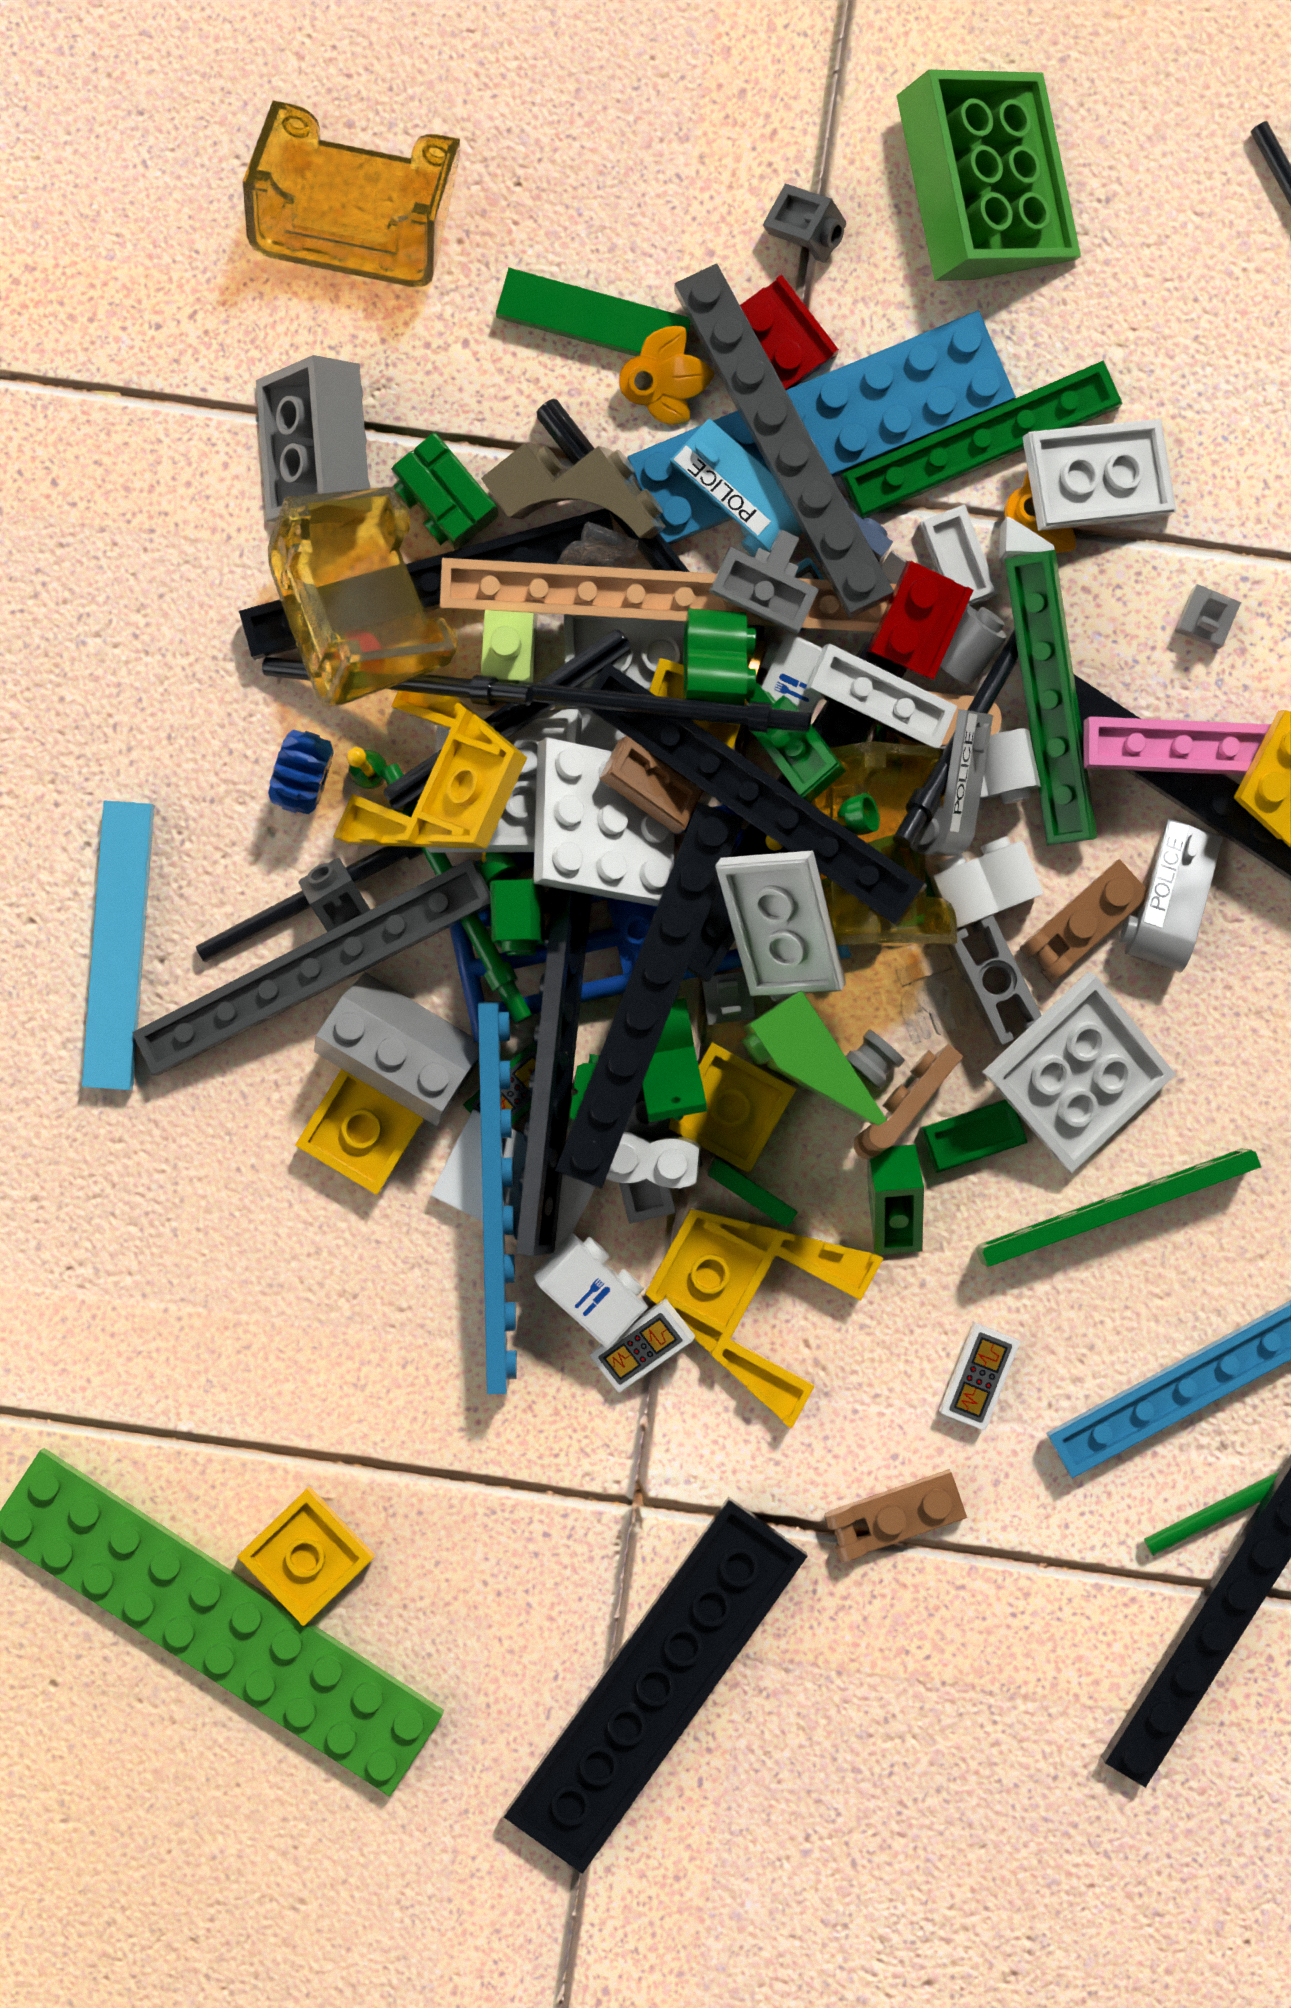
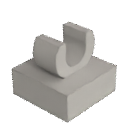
[1175,584,1241,649]
[702,972,756,1025]

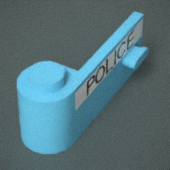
[670,418,803,557]

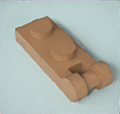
[1019,859,1148,983]
[853,1044,963,1160]
[824,1469,967,1562]

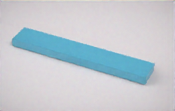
[82,800,155,1090]

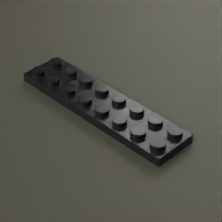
[504,1496,808,1874]

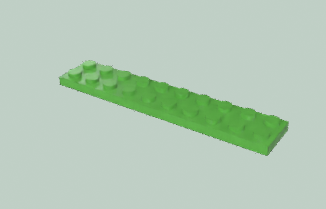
[0,1448,444,1797]

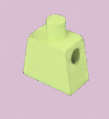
[481,610,538,703]

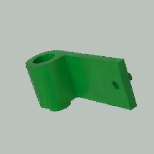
[642,997,708,1122]

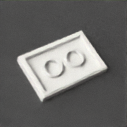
[1023,419,1177,531]
[715,851,846,996]
[430,1109,595,1256]

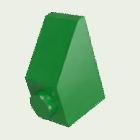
[867,1144,924,1255]

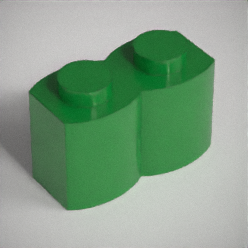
[683,608,756,705]
[490,879,545,956]

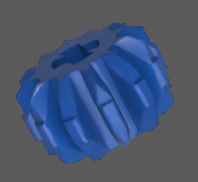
[268,729,334,815]

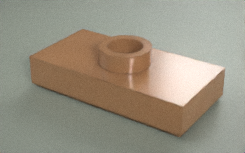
[599,735,703,834]

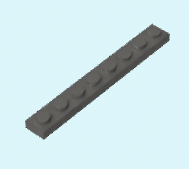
[674,263,894,619]
[132,859,491,1076]

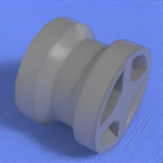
[845,1029,905,1089]

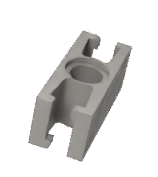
[943,915,1042,1045]

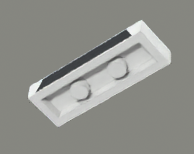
[805,643,957,752]

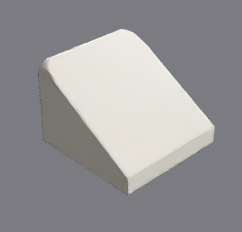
[999,517,1054,563]

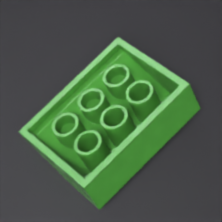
[896,69,1081,281]
[740,991,887,1126]

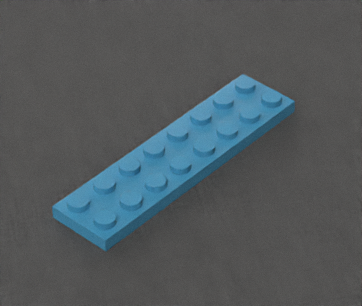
[627,310,1016,545]

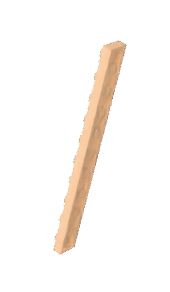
[440,558,896,632]

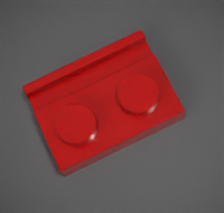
[740,274,839,390]
[867,561,974,680]

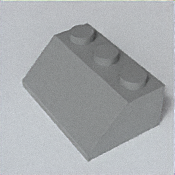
[256,355,370,522]
[314,972,479,1126]

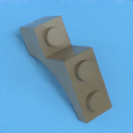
[481,443,666,539]

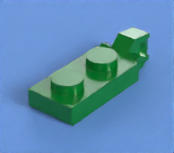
[746,683,847,803]

